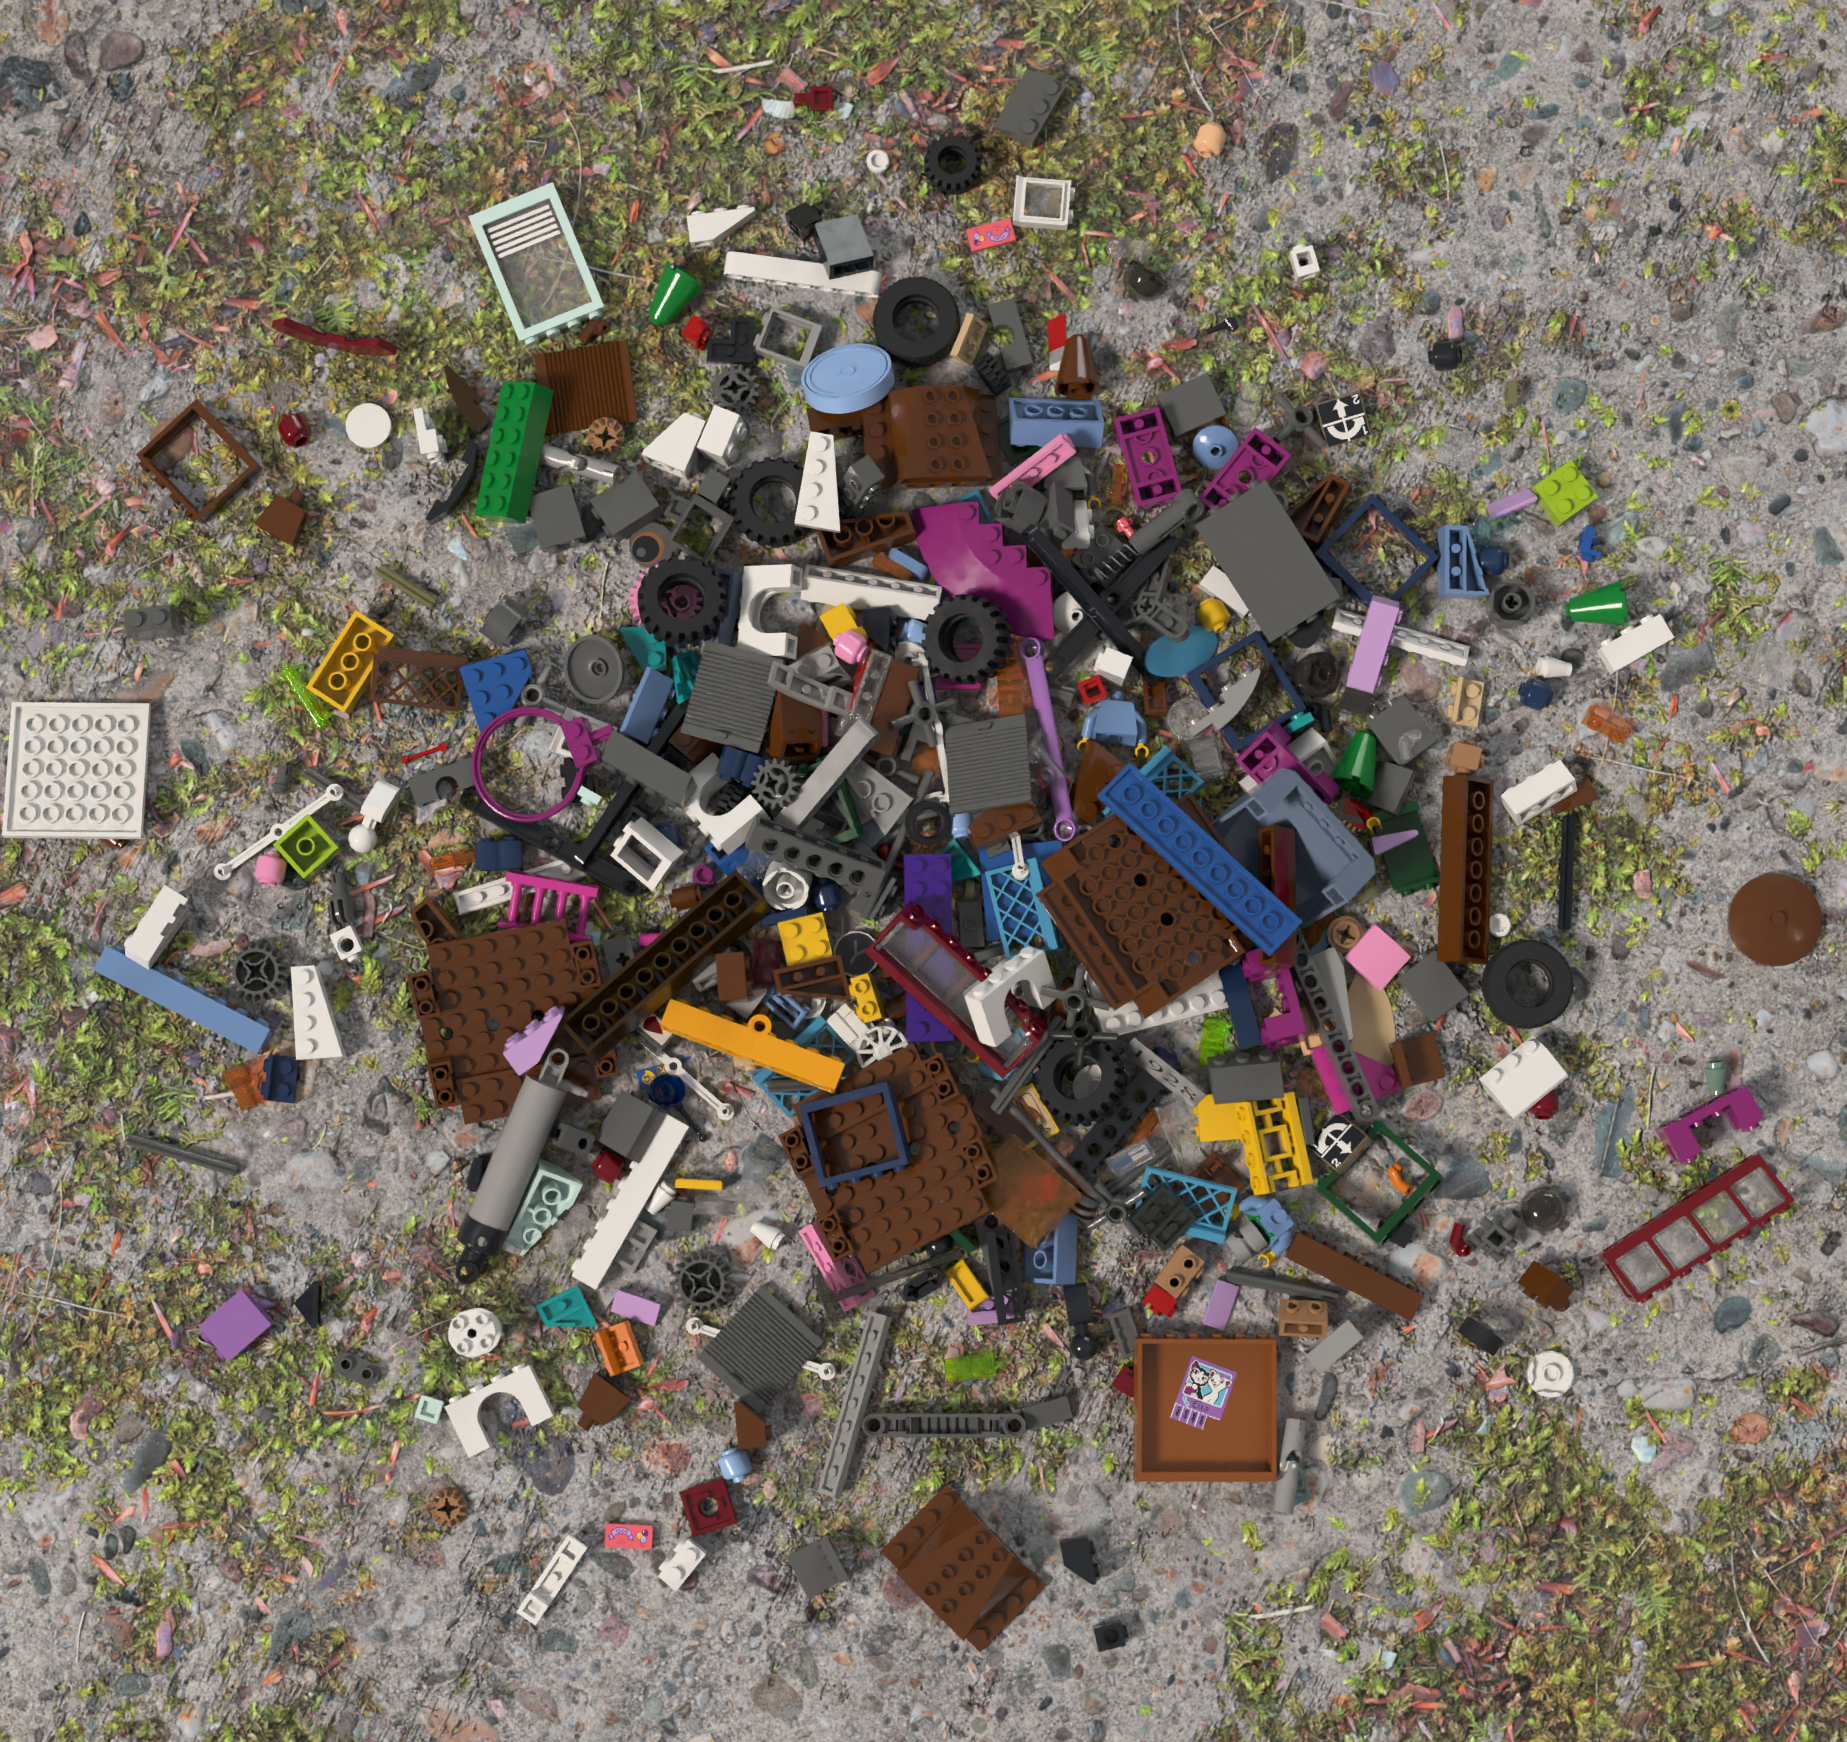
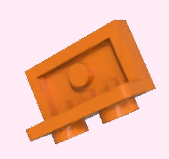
[595,1320,644,1377]

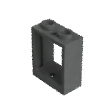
[664,494,734,565]

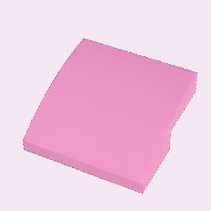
[1343,924,1411,991]

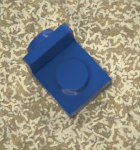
[1576,525,1603,563]

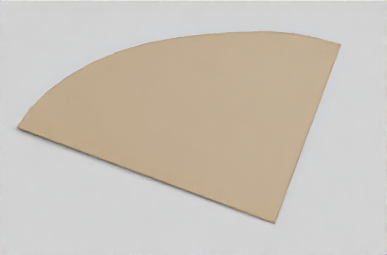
[1334,972,1396,1067]

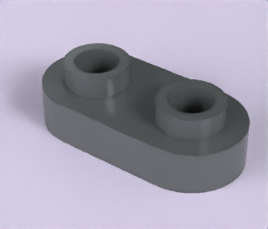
[335,1352,380,1386]

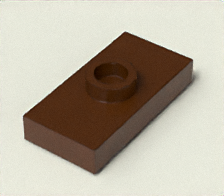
[1142,677,1168,717]

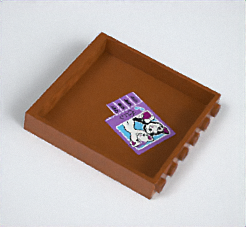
[1133,1333,1277,1482]

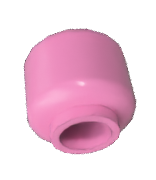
[833,630,869,664]
[254,851,287,887]

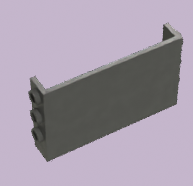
[1194,478,1340,642]

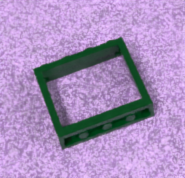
[748,755,866,858]
[1316,1120,1444,1248]

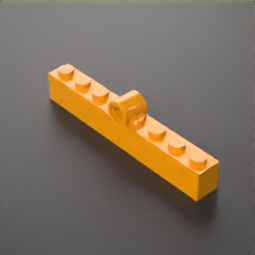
[660,998,845,1094]

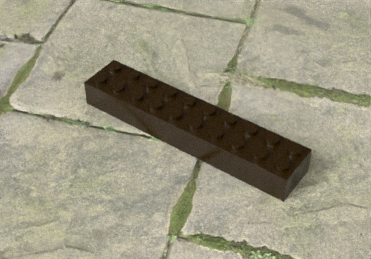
[559,869,771,1063]

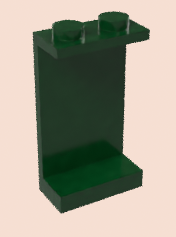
[1372,801,1440,897]

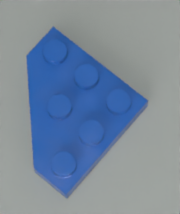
[459,648,533,733]

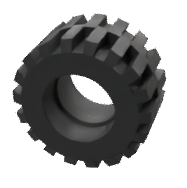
[924,132,981,196]

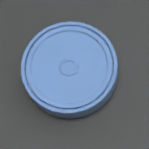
[801,343,895,414]

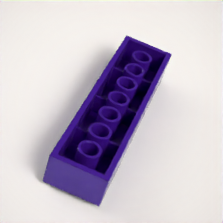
[903,854,954,1042]

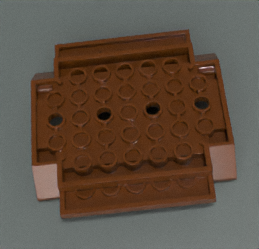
[1035,792,1256,1019]
[408,918,620,1125]
[778,1043,1000,1274]

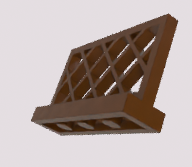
[368,645,468,712]

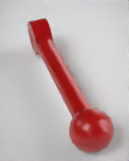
[401,743,448,764]

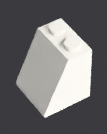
[642,412,707,480]

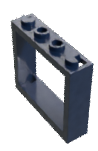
[1314,494,1439,609]
[1185,631,1307,754]
[799,1081,913,1190]

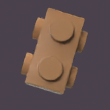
[1444,740,1485,776]
[1153,1244,1205,1299]
[1278,1299,1328,1338]

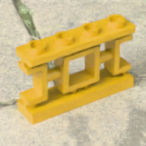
[1235,1091,1313,1195]

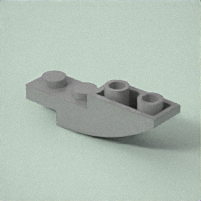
[1187,668,1261,739]

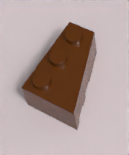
[1288,473,1352,549]
[1069,740,1126,825]
[967,803,1042,853]
[771,955,851,1002]

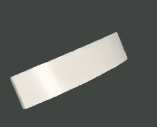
[517,1534,588,1625]

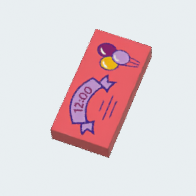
[966,218,1016,253]
[605,1523,653,1550]

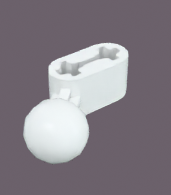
[348,779,401,853]

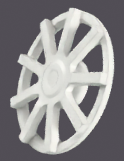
[856,1025,908,1068]

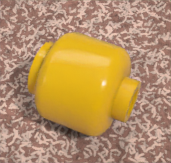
[1197,597,1231,633]

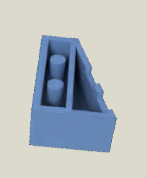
[1438,525,1490,599]

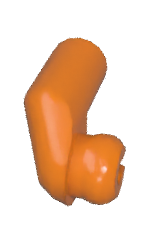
[1387,1162,1414,1196]

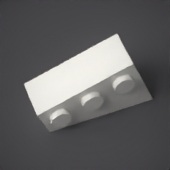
[124,885,189,970]

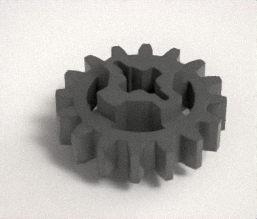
[710,364,760,415]
[751,758,802,809]

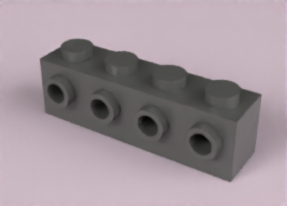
[837,455,885,519]

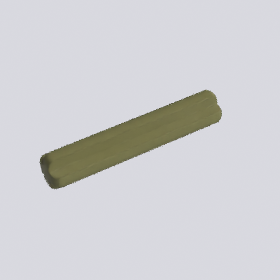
[376,564,438,609]

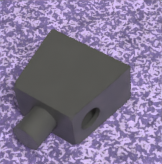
[547,1119,602,1157]

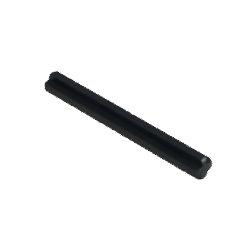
[1558,815,1576,930]

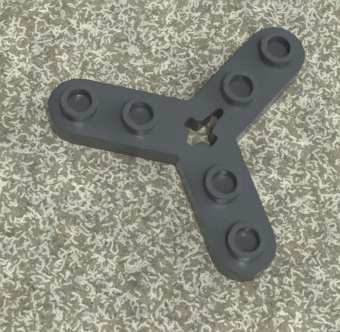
[1098,559,1191,643]

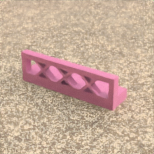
[989,433,1076,500]
[798,1221,876,1312]

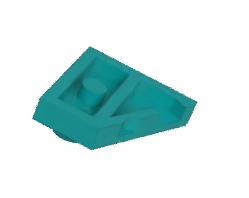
[620,626,667,672]
[671,650,699,704]
[1283,711,1314,736]
[937,839,984,883]
[536,1285,598,1327]

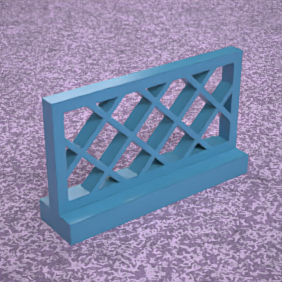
[1101,745,1206,818]
[985,857,1063,961]
[751,1014,857,1118]
[1134,1165,1237,1244]

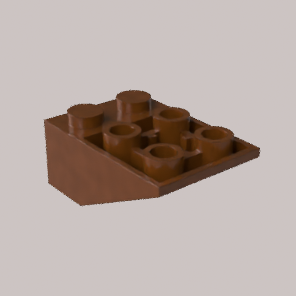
[765,691,823,761]

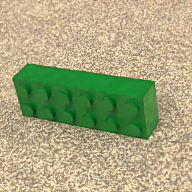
[474,381,554,524]

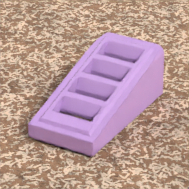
[1369,829,1418,857]

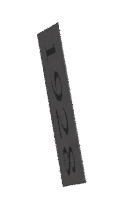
[1122,1037,1205,1108]

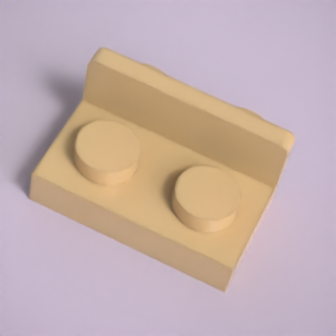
[950,313,988,367]
[1446,676,1485,728]

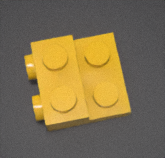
[848,973,887,1023]

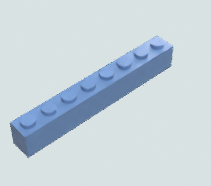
[93,944,274,1055]

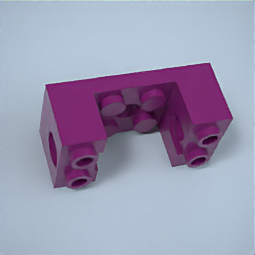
[1113,407,1182,513]
[1199,427,1291,515]
[1235,720,1340,804]
[1241,949,1307,1050]
[1655,1085,1764,1164]

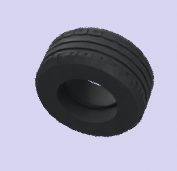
[873,276,960,368]
[1481,940,1574,1029]

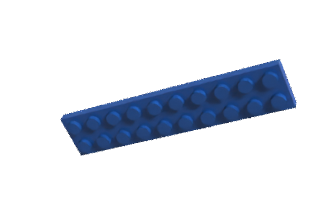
[1097,762,1303,957]

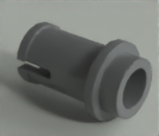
[271,764,293,795]

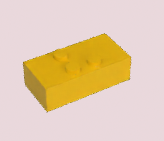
[306,610,399,714]

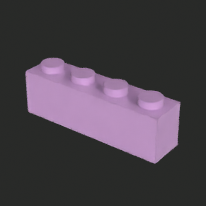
[1346,595,1403,694]

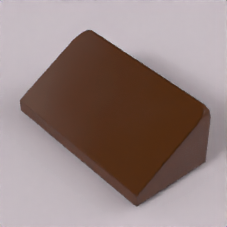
[1550,779,1599,816]

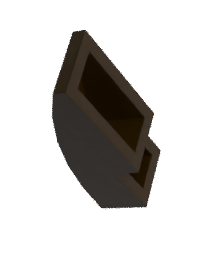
[444,364,492,435]

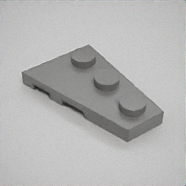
[846,760,913,836]

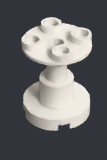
[448,1308,502,1357]

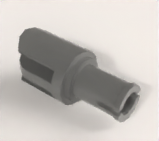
[329,872,355,926]
[1057,1186,1099,1225]

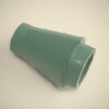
[1704,1060,1728,1095]

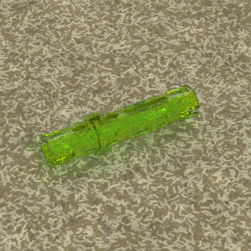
[279,665,329,730]

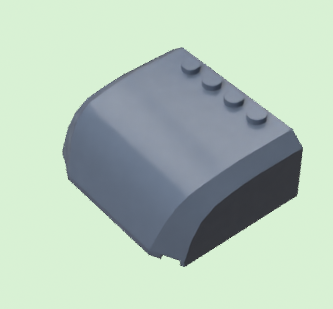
[1211,768,1376,930]

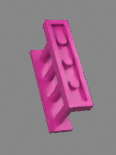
[498,869,601,943]

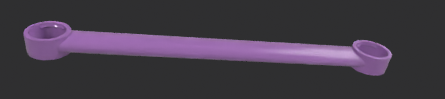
[1019,637,1079,841]

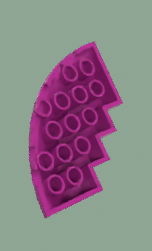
[912,502,1055,640]

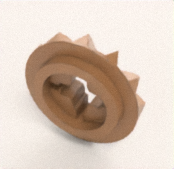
[587,417,624,454]
[1326,916,1364,953]
[430,1489,468,1527]

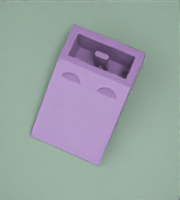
[503,1005,565,1076]

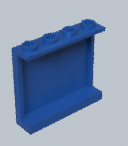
[979,840,1064,942]

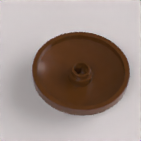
[1727,874,1822,967]

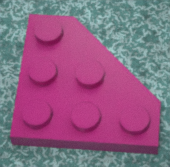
[1310,1042,1401,1115]

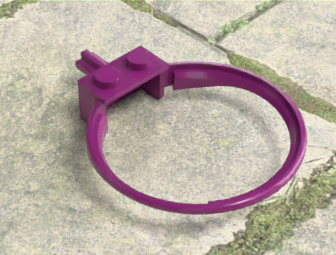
[472,707,615,822]

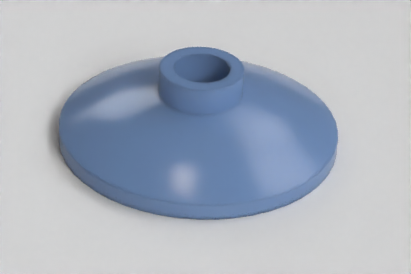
[1193,425,1239,469]

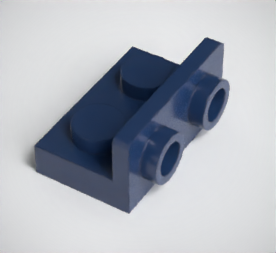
[761,903,808,928]
[260,1054,300,1104]

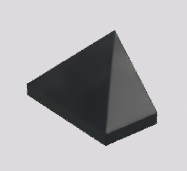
[294,1281,323,1328]

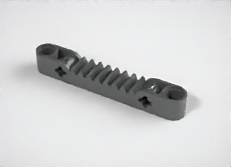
[862,1412,1026,1438]

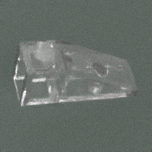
[1154,1098,1203,1171]

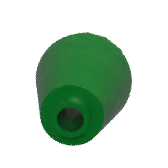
[648,261,706,327]
[1565,580,1629,626]
[1330,731,1377,798]

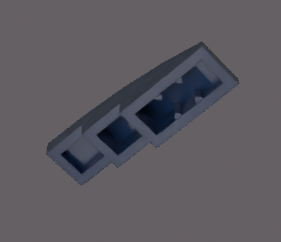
[1218,961,1263,1050]

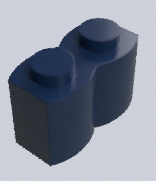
[716,745,768,789]
[475,836,524,872]

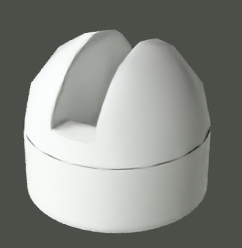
[876,1018,896,1038]

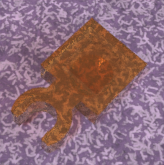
[1106,464,1123,506]

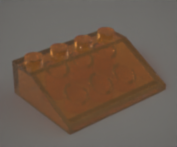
[984,1134,1083,1249]

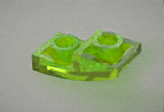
[1199,1016,1227,1067]
[943,1353,996,1383]

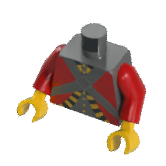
[1326,795,1382,835]

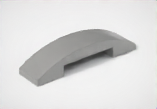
[767,661,853,716]

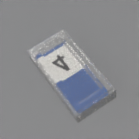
[1105,1137,1157,1177]

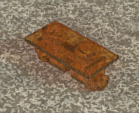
[1581,705,1632,744]
[1301,911,1336,950]

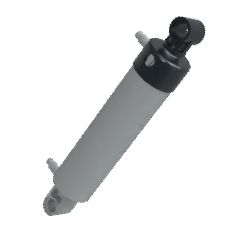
[455,1045,589,1285]

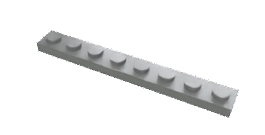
[817,1311,892,1499]

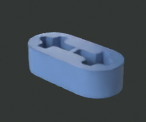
[886,548,929,580]

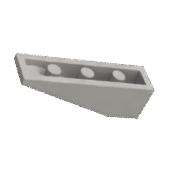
[1312,946,1353,1044]

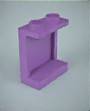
[198,1289,275,1362]

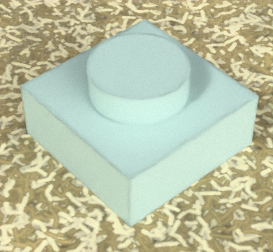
[577,786,604,808]
[415,1394,445,1424]

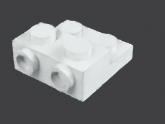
[413,408,448,465]

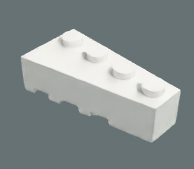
[794,431,841,533]
[291,965,347,1061]

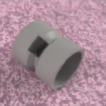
[1224,1221,1268,1264]

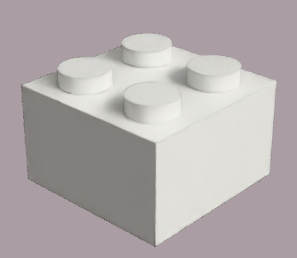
[697,405,747,467]

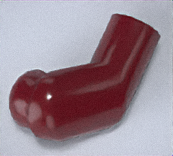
[877,842,903,871]
[1449,1222,1471,1257]

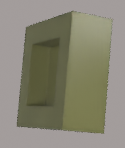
[1504,381,1518,408]

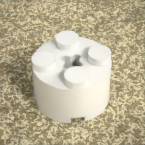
[763,861,812,910]

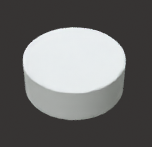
[867,150,889,174]
[1489,914,1511,937]

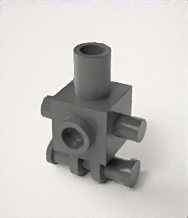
[1467,1209,1522,1263]

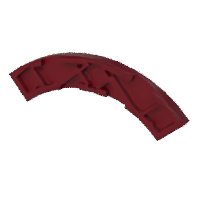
[271,318,398,356]

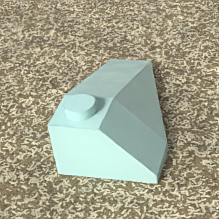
[505,1158,583,1256]

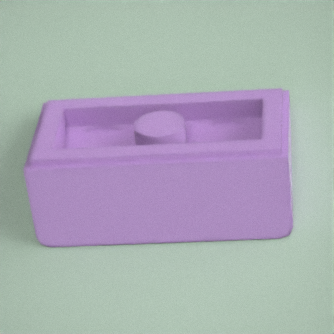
[1487,488,1538,521]
[1202,1279,1239,1331]
[611,1289,662,1326]
[966,1293,1014,1326]

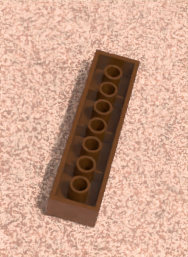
[1437,775,1494,965]

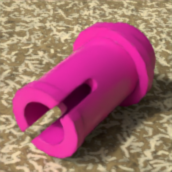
[639,931,664,948]

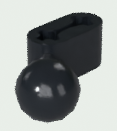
[903,1234,953,1302]
[1062,1282,1099,1361]

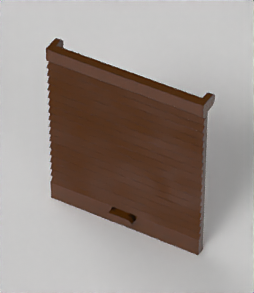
[534,340,639,436]

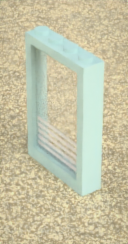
[468,182,606,346]

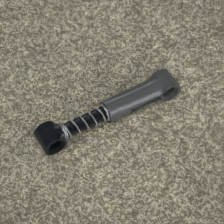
[1077,489,1205,596]

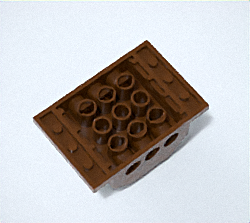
[861,385,1002,490]
[880,1484,1046,1652]

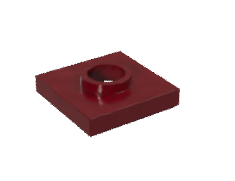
[679,1477,738,1537]

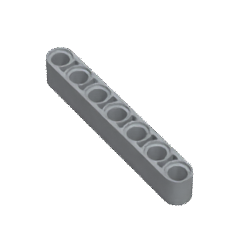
[766,718,880,844]

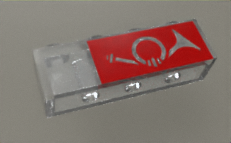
[834,648,893,738]

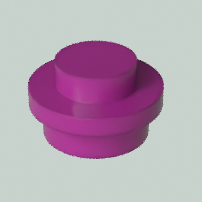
[692,864,716,887]

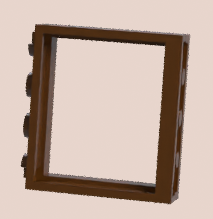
[136,399,263,524]

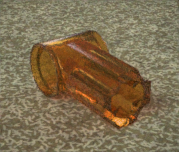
[222,1062,261,1112]

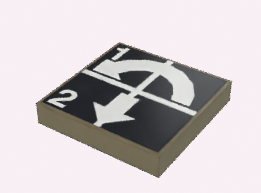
[1314,391,1371,449]
[1306,1114,1371,1174]

